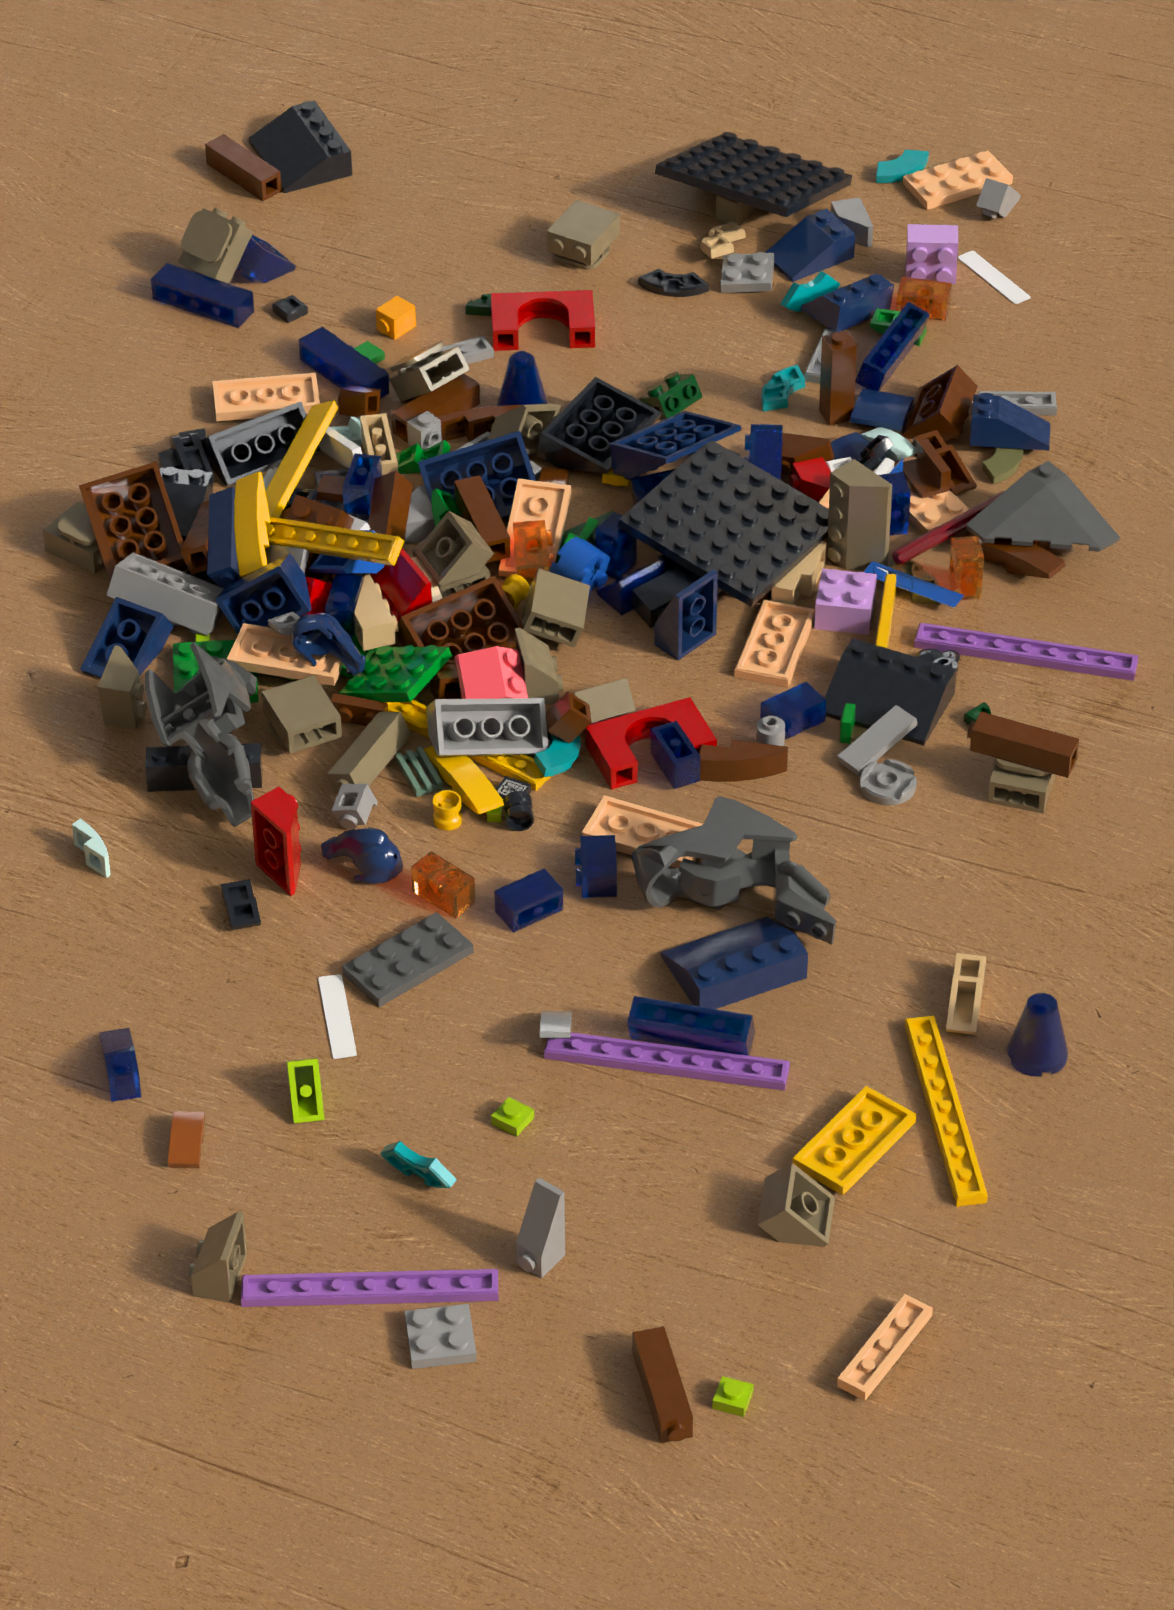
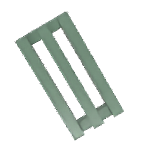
[395,746,443,797]

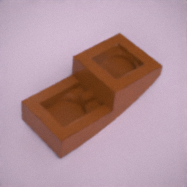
[168,1111,205,1168]

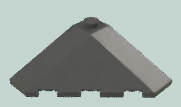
[965,461,1120,552]

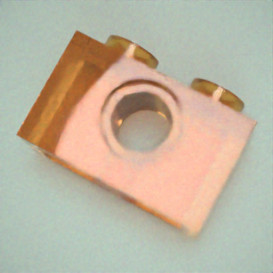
[896,277,952,321]
[513,520,554,582]
[949,536,984,600]
[411,851,475,919]

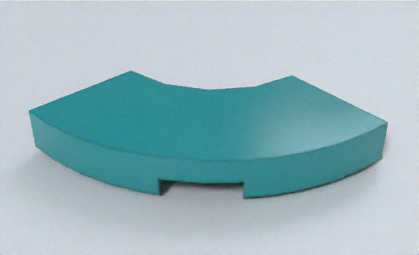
[876,149,929,183]
[780,271,841,312]
[761,365,806,412]
[534,734,581,777]
[380,1141,457,1188]

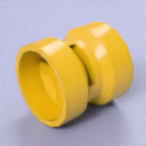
[501,574,530,610]
[432,790,462,831]

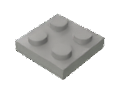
[721,252,774,293]
[405,1304,477,1369]

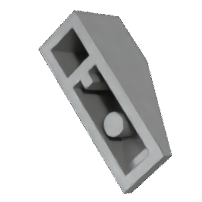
[516,1178,565,1278]

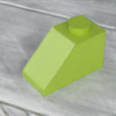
[286,1058,325,1123]

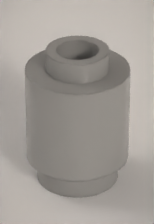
[756,716,785,746]

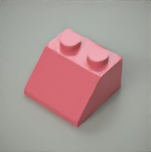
[455,646,528,699]

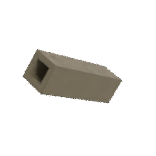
[327,712,411,797]

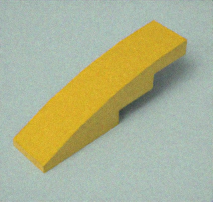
[234,472,271,578]
[424,746,504,815]

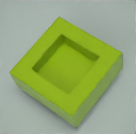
[491,1097,534,1137]
[712,1376,754,1417]

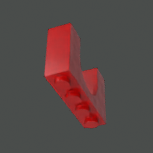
[491,290,595,351]
[586,697,717,790]

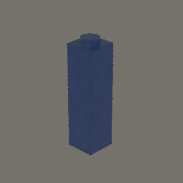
[207,487,242,588]

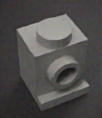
[407,411,442,450]
[331,783,378,830]

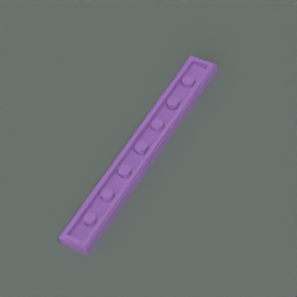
[914,623,1139,681]
[544,1032,790,1091]
[241,1269,499,1307]

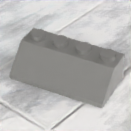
[107,553,224,635]
[426,698,548,756]

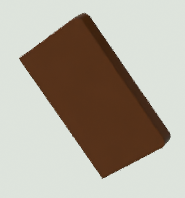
[903,439,951,498]

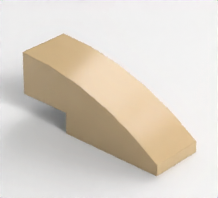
[771,541,826,605]
[946,953,986,1035]

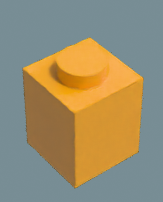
[376,296,416,340]

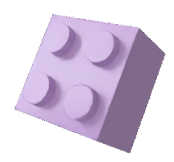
[905,224,958,284]
[814,569,877,635]

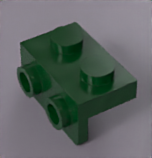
[638,372,702,419]

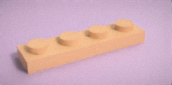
[837,1294,933,1401]

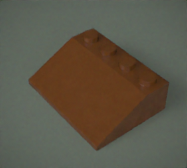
[79,461,189,582]
[395,576,523,664]

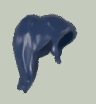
[291,613,366,676]
[321,827,403,884]

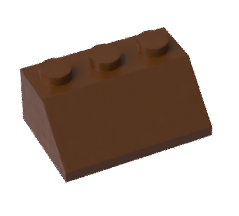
[901,365,978,442]

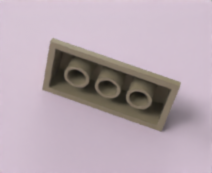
[827,459,892,570]

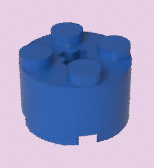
[549,537,610,598]

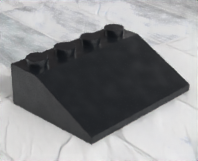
[249,100,352,194]
[536,377,662,474]
[819,638,956,746]

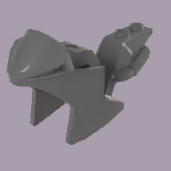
[145,642,257,827]
[632,796,836,945]

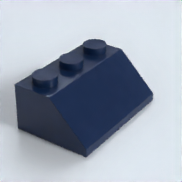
[801,273,894,332]
[215,553,312,634]

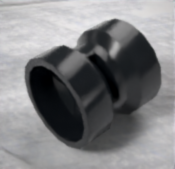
[504,791,534,831]

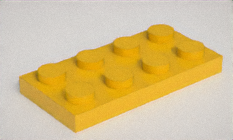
[792,1086,916,1195]

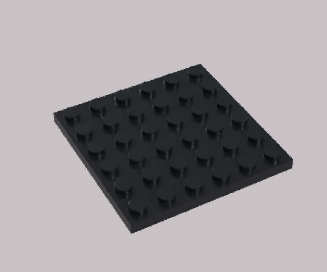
[655,132,852,217]
[617,440,829,607]

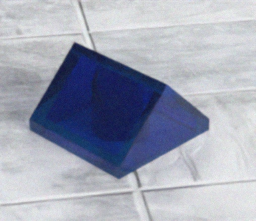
[596,559,665,616]

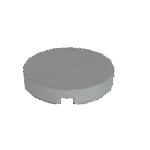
[860,759,917,805]

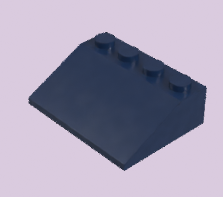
[610,411,741,480]
[418,431,536,519]
[661,916,808,1015]

